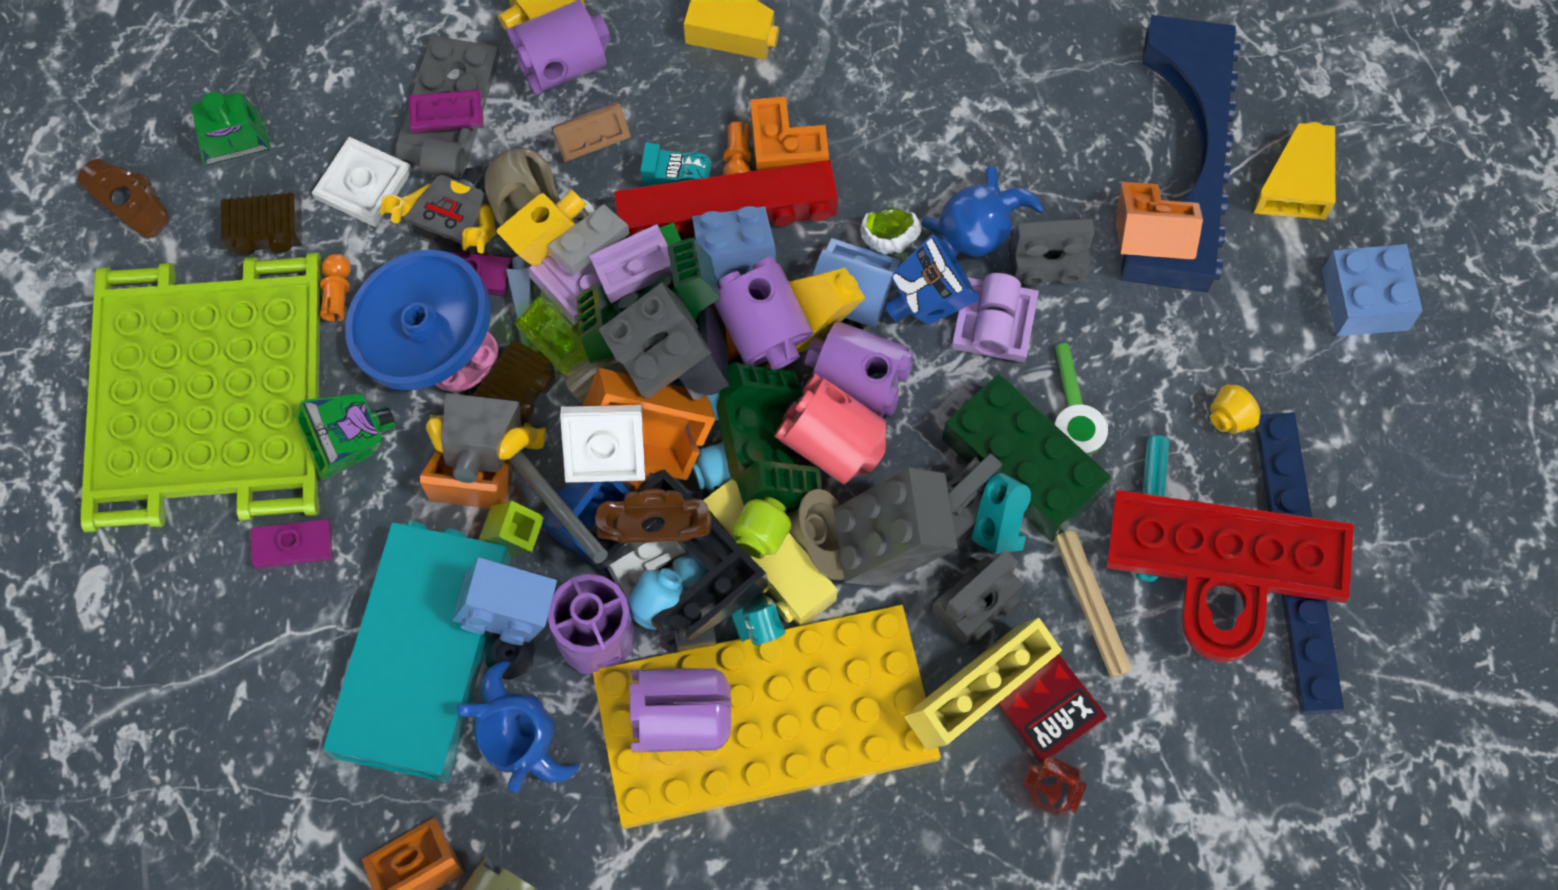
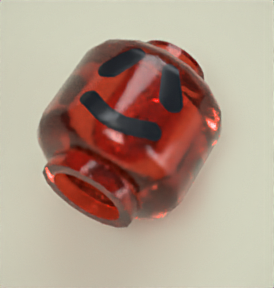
[1023,757,1087,818]

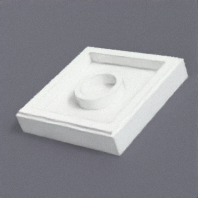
[312,137,413,227]
[560,405,645,483]

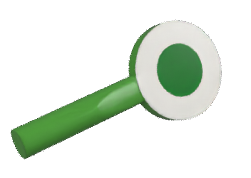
[1055,343,1108,455]

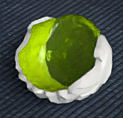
[860,208,921,255]

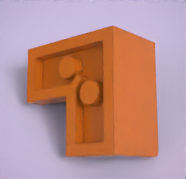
[750,97,829,171]
[1115,181,1203,259]

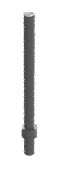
[508,450,608,563]

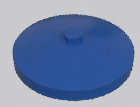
[345,250,491,390]

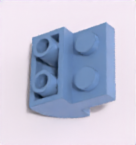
[813,238,901,328]

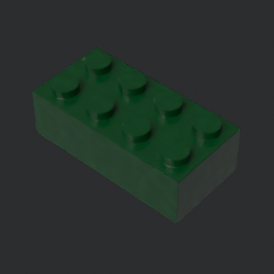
[942,374,1111,543]

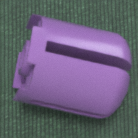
[630,668,731,752]

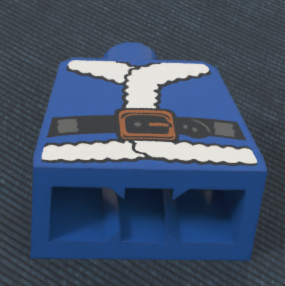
[885,234,980,325]

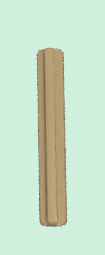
[1055,530,1131,677]

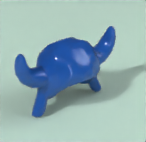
[921,166,1043,258]
[457,660,579,793]

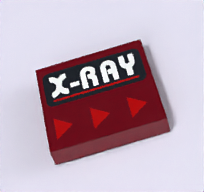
[996,654,1107,765]

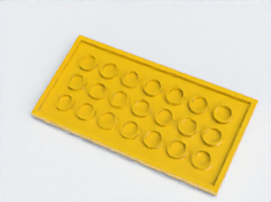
[593,605,941,829]

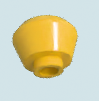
[1210,384,1261,434]

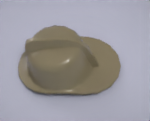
[789,489,844,580]

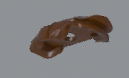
[78,159,169,238]
[595,489,712,543]

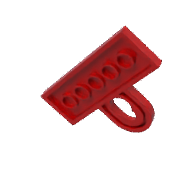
[1106,490,1354,662]

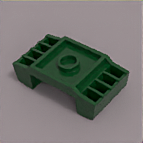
[576,238,720,364]
[716,363,822,510]

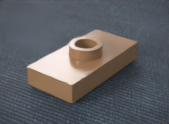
[551,102,631,162]

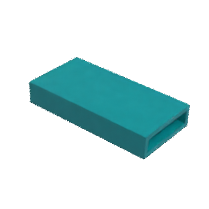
[323,521,511,784]

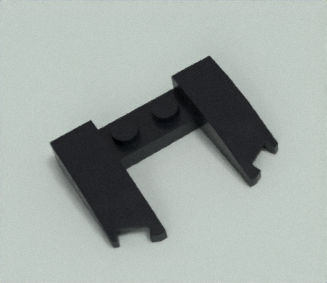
[588,469,769,640]

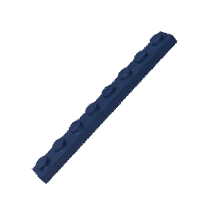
[1255,412,1344,715]

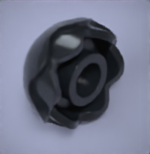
[485,634,535,680]

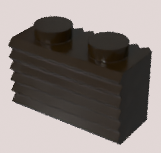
[221,192,303,256]
[472,339,555,425]

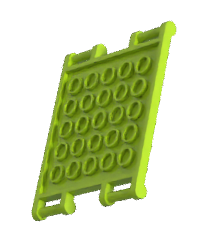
[81,252,322,532]

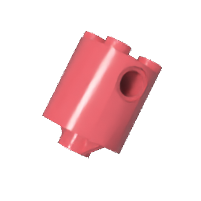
[774,374,887,484]

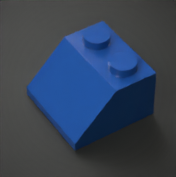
[541,481,631,576]

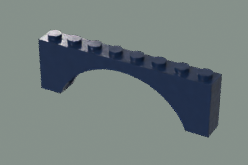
[1120,15,1240,293]

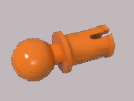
[723,122,752,175]
[320,253,351,322]

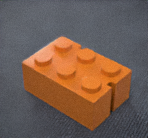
[582,368,715,480]

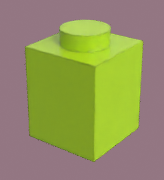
[479,501,545,557]

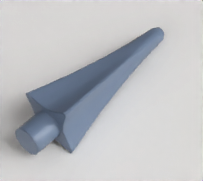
[506,256,534,347]

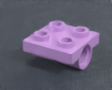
[951,273,1039,363]

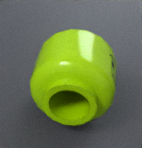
[732,497,792,559]

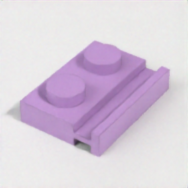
[589,224,672,303]
[529,255,609,325]

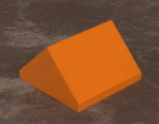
[420,450,513,509]
[362,817,465,890]

